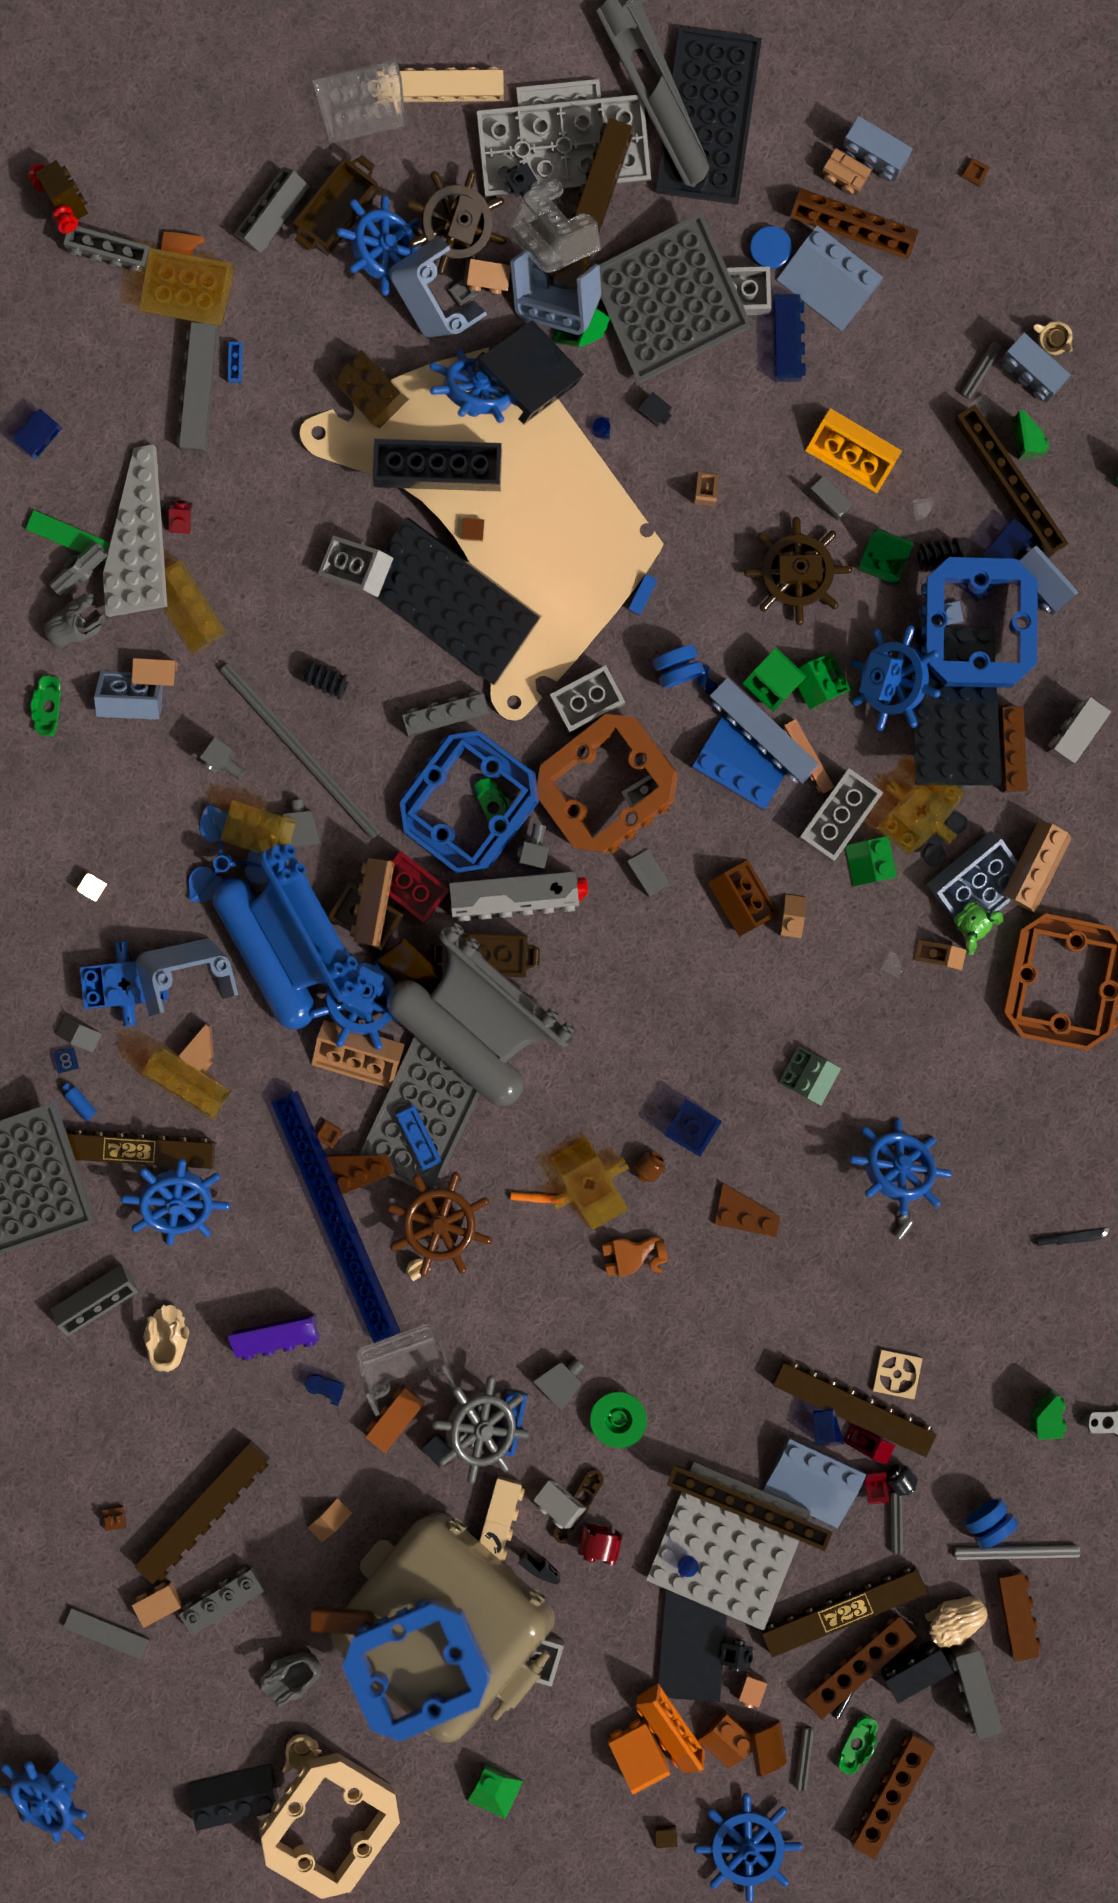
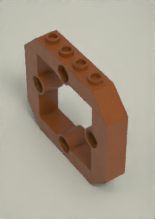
[537,714,678,854]
[1002,913,1118,1050]

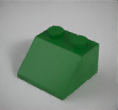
[845,836,897,887]

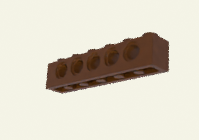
[790,188,918,259]
[805,1616,917,1720]
[850,1731,935,1860]

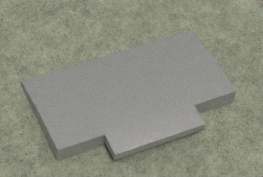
[477,79,651,197]

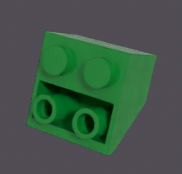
[743,648,807,712]
[798,653,850,710]
[1030,1390,1066,1440]

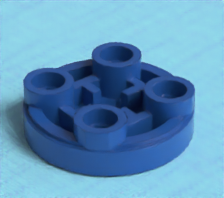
[750,226,792,269]

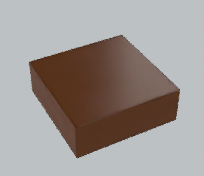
[961,158,990,187]
[462,518,484,542]
[315,1120,343,1149]

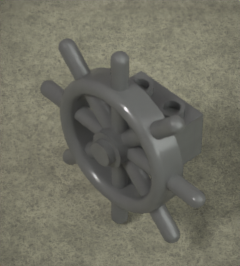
[432,1375,529,1484]

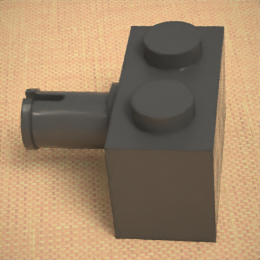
[200,737,247,781]
[517,823,549,870]

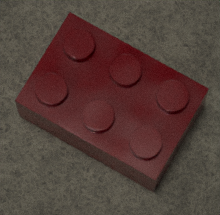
[389,851,450,923]

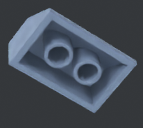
[1019,545,1079,615]
[94,671,163,720]

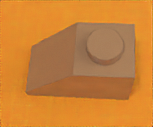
[779,894,806,939]
[914,940,966,970]
[179,1024,214,1073]

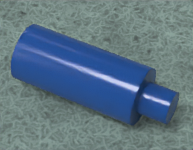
[62,1083,97,1122]

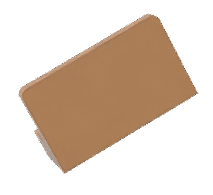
[132,658,178,686]

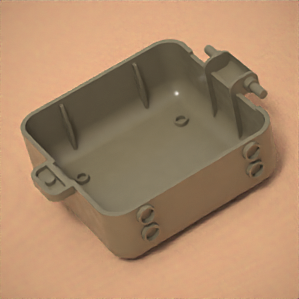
[330,1512,555,1743]

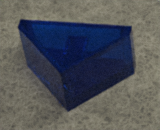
[813,1409,844,1447]

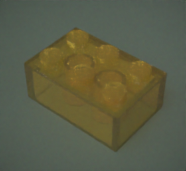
[220,800,297,854]

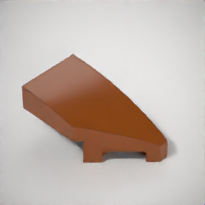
[160,232,205,256]

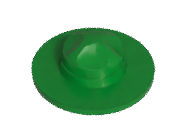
[590,1392,647,1448]

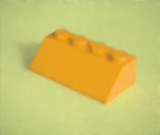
[805,408,902,493]

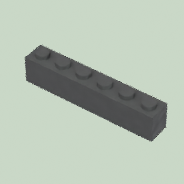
[177,322,219,453]

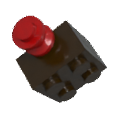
[27,160,88,233]

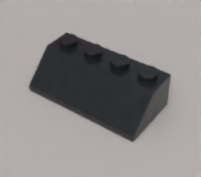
[189,1763,279,1831]

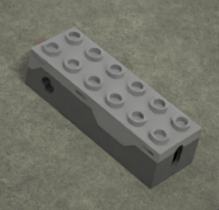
[449,872,588,922]

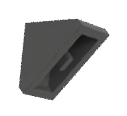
[56,1015,102,1052]

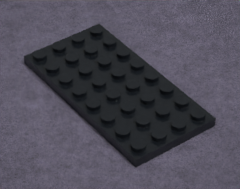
[656,26,762,205]
[375,517,542,685]
[910,627,1001,786]

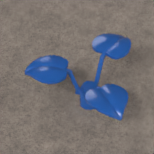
[189,805,269,902]

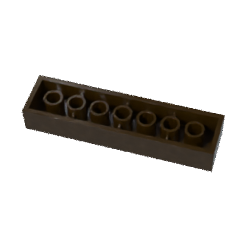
[551,118,633,292]

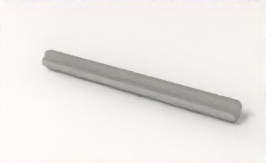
[954,1545,1080,1560]

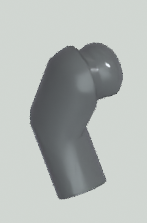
[894,1210,913,1240]

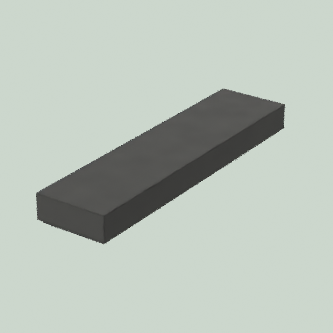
[63,1607,150,1660]

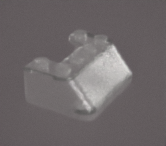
[509,178,601,272]

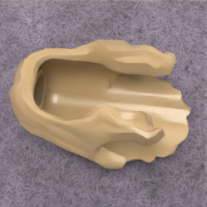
[143,1305,189,1372]
[925,1596,987,1647]

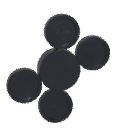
[905,799,968,866]

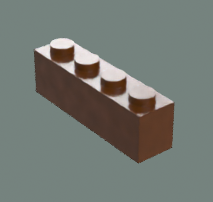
[999,706,1027,793]
[996,1570,1041,1662]

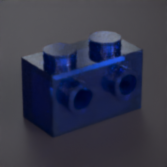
[13,408,63,460]

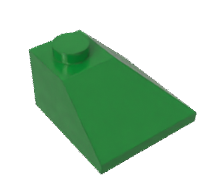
[552,308,610,347]
[1013,410,1049,460]
[467,1762,523,1819]

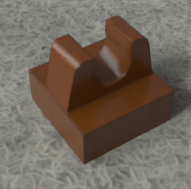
[102,1506,127,1531]

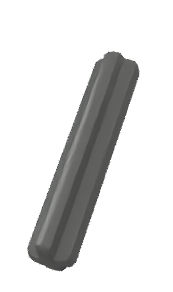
[961,342,1001,399]
[890,1491,903,1554]
[795,1727,814,1791]

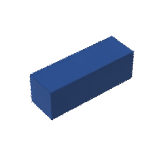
[228,342,243,384]
[628,574,658,616]

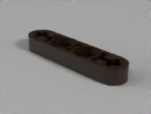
[554,1469,604,1544]

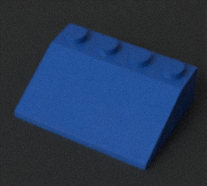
[692,714,787,811]

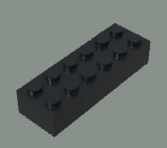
[372,439,503,492]

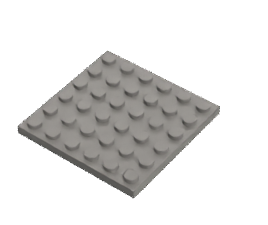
[646,1462,811,1631]

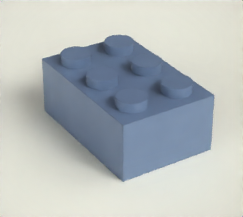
[842,116,913,182]
[1001,333,1071,402]

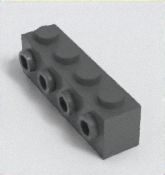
[234,166,310,254]
[63,226,153,274]
[402,691,490,737]
[51,1264,138,1337]
[179,1566,266,1636]

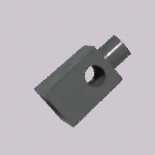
[280,800,322,848]
[534,1358,585,1411]

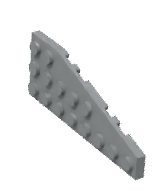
[103,444,167,617]

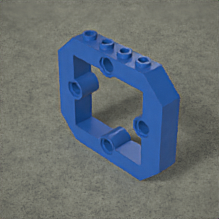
[920,557,1038,688]
[400,731,539,873]
[342,1598,492,1742]

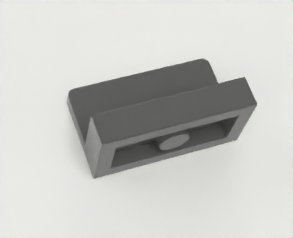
[808,476,853,520]
[627,849,670,897]

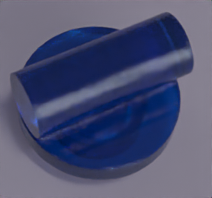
[592,417,611,440]
[678,1555,699,1578]

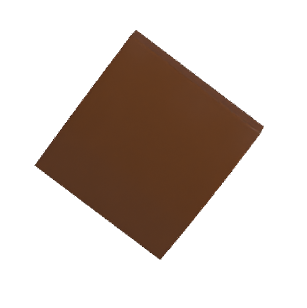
[750,1721,787,1777]

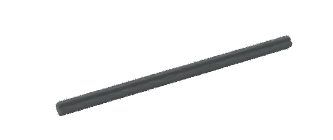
[220,663,380,838]

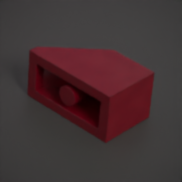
[843,1423,896,1464]

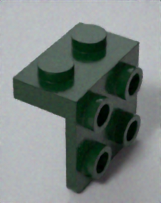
[858,528,914,585]

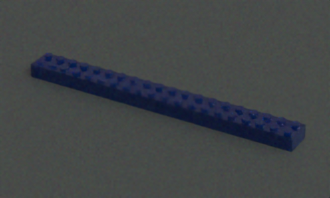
[271,1090,401,1343]

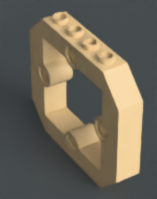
[259,1753,400,1899]

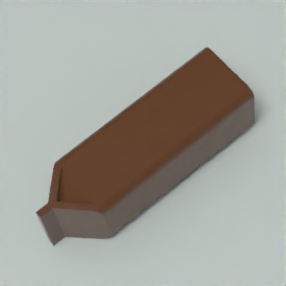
[311,1606,378,1635]

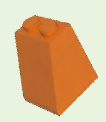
[608,1719,670,1794]

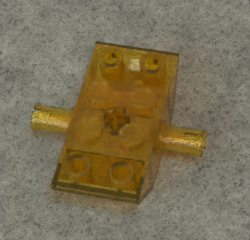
[877,781,965,855]
[550,1137,629,1230]

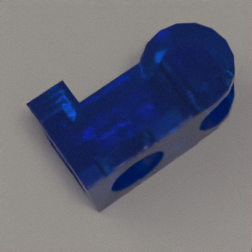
[305,1374,346,1406]

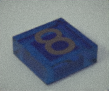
[53,1048,80,1074]

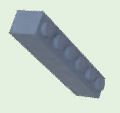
[710,678,819,784]

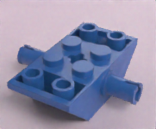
[80,941,168,1026]

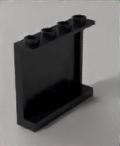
[472,320,584,425]

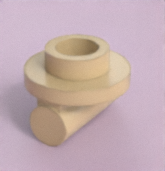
[406,1259,431,1282]

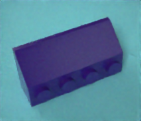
[228,1314,320,1360]

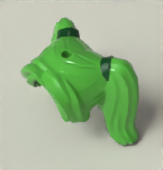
[954,902,1004,955]

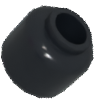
[886,1464,918,1496]

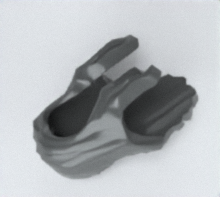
[44,593,105,649]
[260,1651,322,1708]

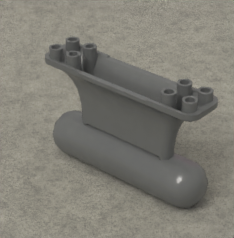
[386,923,575,1106]

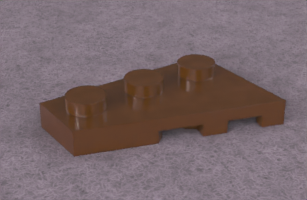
[325,1153,395,1195]
[714,1183,780,1237]

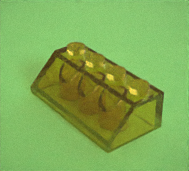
[163,560,228,655]
[142,1047,231,1122]

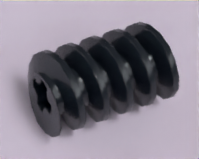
[917,537,963,571]
[302,660,349,700]

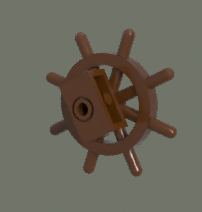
[387,1172,492,1277]

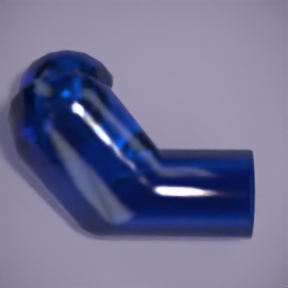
[698,665,718,694]

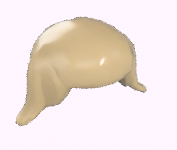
[1034,321,1073,355]
[282,1734,322,1774]

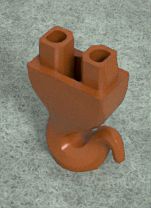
[602,1236,668,1277]

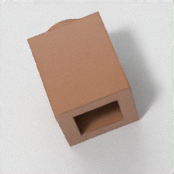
[738,1672,767,1708]

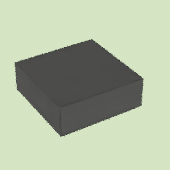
[448,278,478,307]

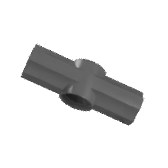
[49,541,108,597]

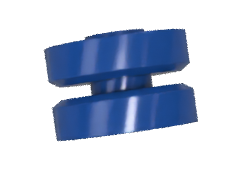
[652,645,705,689]
[963,1497,1019,1550]

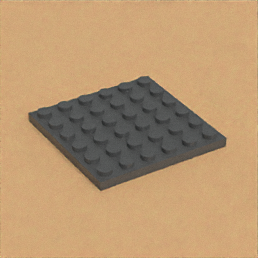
[599,212,753,384]
[0,1102,97,1254]

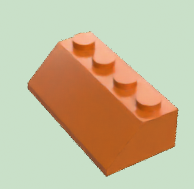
[636,1683,705,1773]

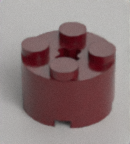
[577,1524,623,1565]

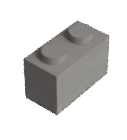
[534,1481,586,1529]

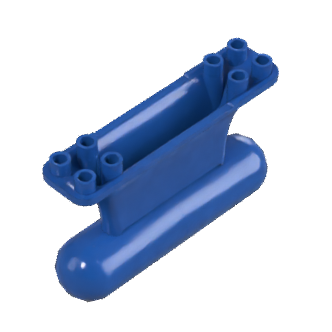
[212,844,368,1030]

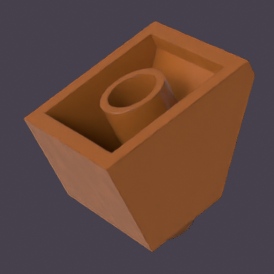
[698,1709,752,1768]

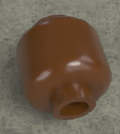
[634,1151,665,1183]

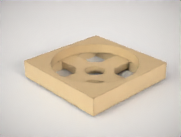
[873,1349,923,1400]

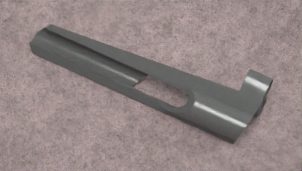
[596,0,710,187]

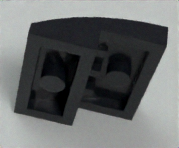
[519,1550,560,1585]

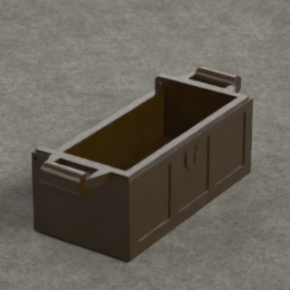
[292,155,379,256]
[431,933,540,978]

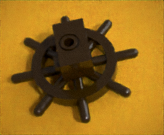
[406,170,507,275]
[744,517,852,625]

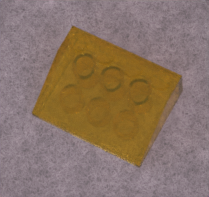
[139,248,236,327]

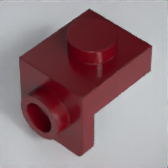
[169,500,193,534]
[864,1470,889,1505]

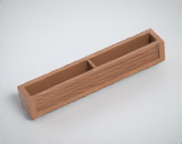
[783,719,834,794]

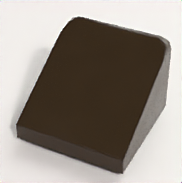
[655,1825,677,1848]

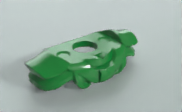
[30,676,61,737]
[475,778,512,832]
[836,1714,878,1775]

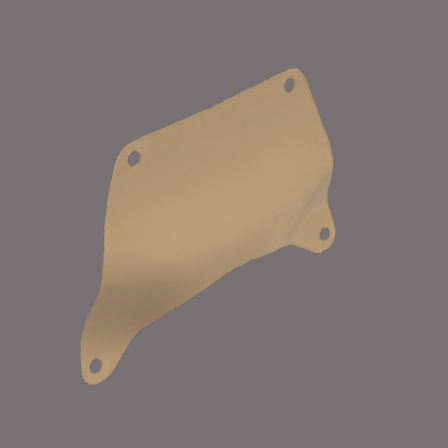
[299,347,663,721]

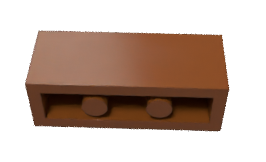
[365,1386,425,1453]

